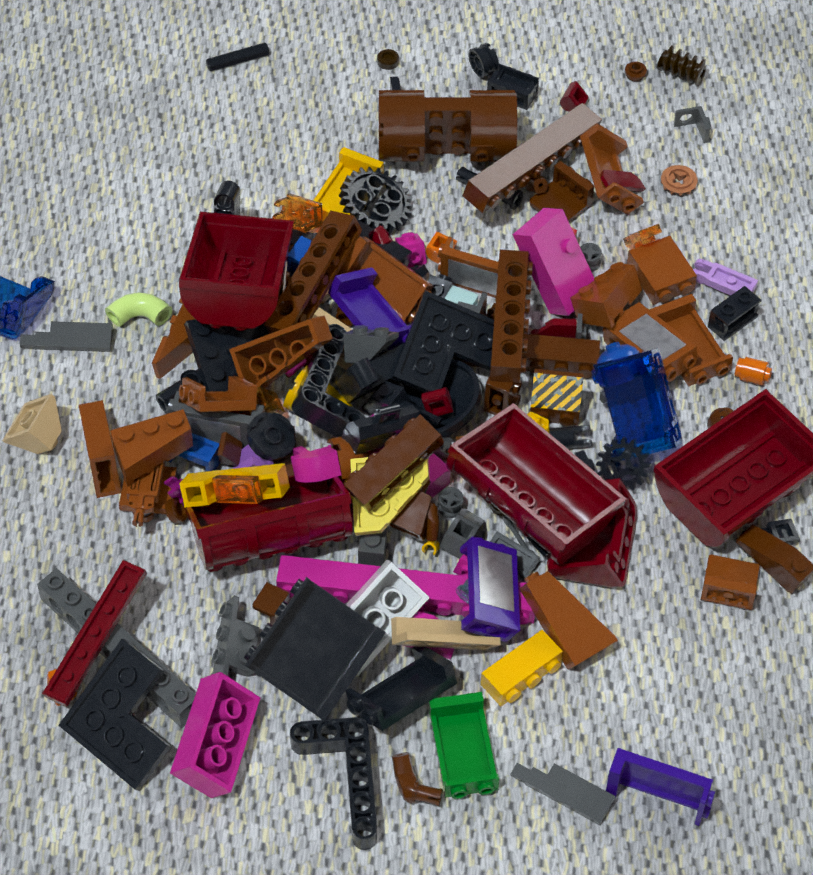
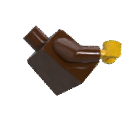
[388,480,440,555]

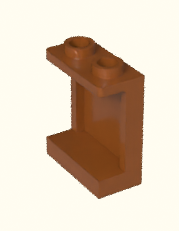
[179,376,257,412]

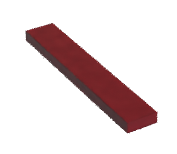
[42,560,147,707]

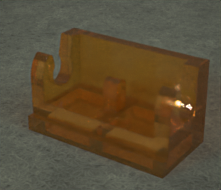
[272,193,323,233]

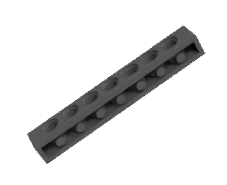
[37,568,196,728]

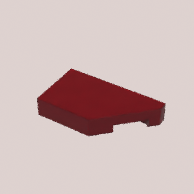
[531,318,577,338]

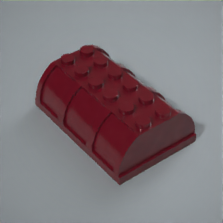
[179,211,294,330]
[653,389,813,547]
[446,403,627,565]
[185,475,353,572]

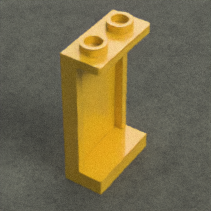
[305,147,384,224]

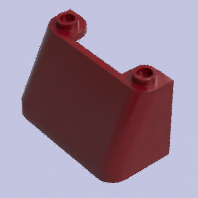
[547,478,637,588]

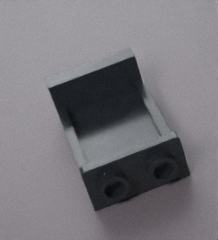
[345,646,457,731]

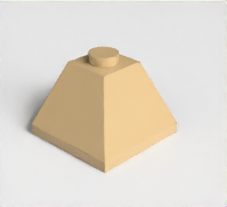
[2,394,62,454]

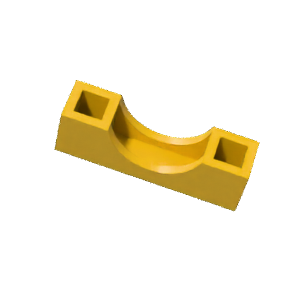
[179,463,290,508]

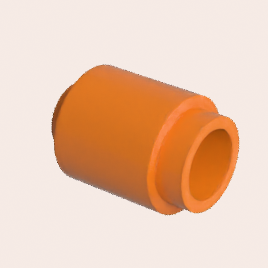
[735,357,772,386]

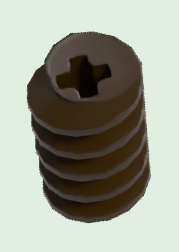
[657,45,706,86]

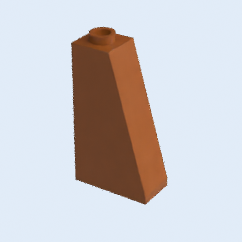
[79,400,121,498]
[519,571,618,670]

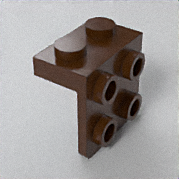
[529,161,594,222]

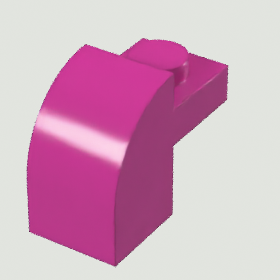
[291,446,341,483]

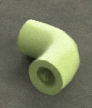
[105,292,172,327]

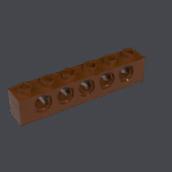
[264,210,362,334]
[490,249,533,383]

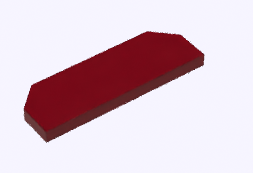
[600,170,646,191]

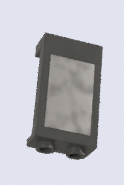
[168,391,265,449]

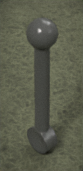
[504,517,534,553]

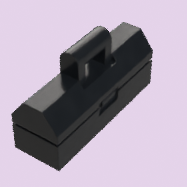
[342,403,419,455]

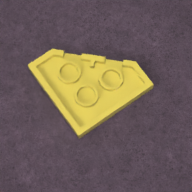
[350,457,430,536]

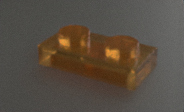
[623,224,662,248]
[212,475,263,504]

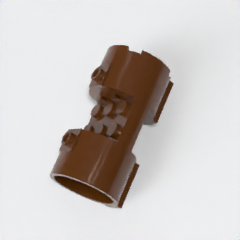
[379,90,517,162]

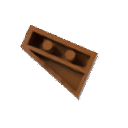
[570,262,642,328]
[110,409,193,487]

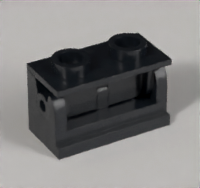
[487,64,539,110]
[708,286,762,341]

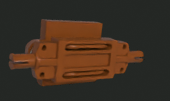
[119,461,177,527]

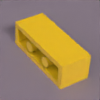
[480,630,563,707]

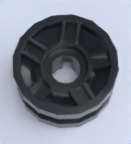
[468,43,499,78]

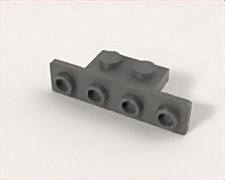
[211,595,259,677]

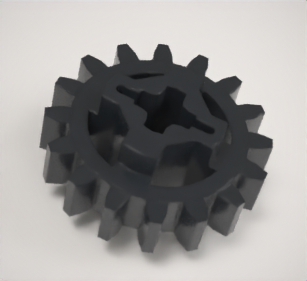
[596,436,652,490]

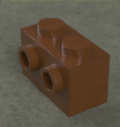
[484,376,522,415]

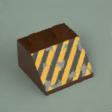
[530,369,584,426]

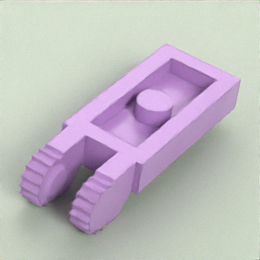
[693,259,758,295]

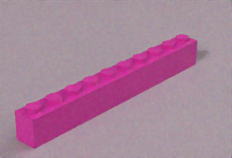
[276,555,535,625]

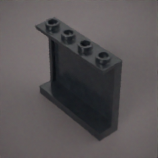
[244,577,386,720]

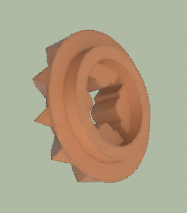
[661,165,698,196]

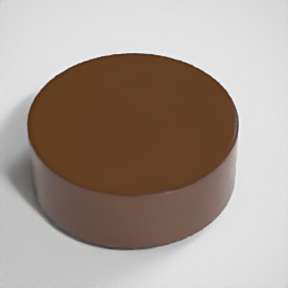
[165,497,188,523]

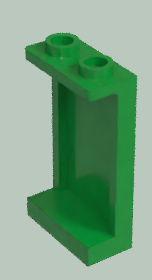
[429,692,499,799]

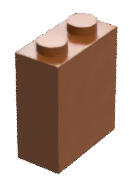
[627,236,697,305]

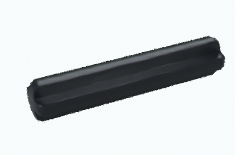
[206,42,269,71]

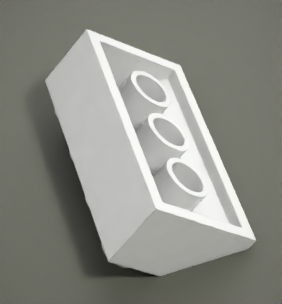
[346,559,430,676]

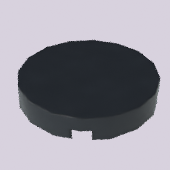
[246,412,296,461]

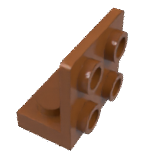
[700,554,760,610]

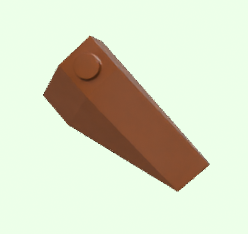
[152,297,195,379]

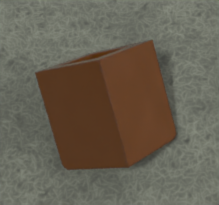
[252,582,290,625]

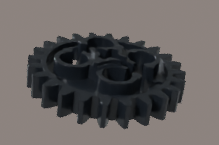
[339,167,413,234]

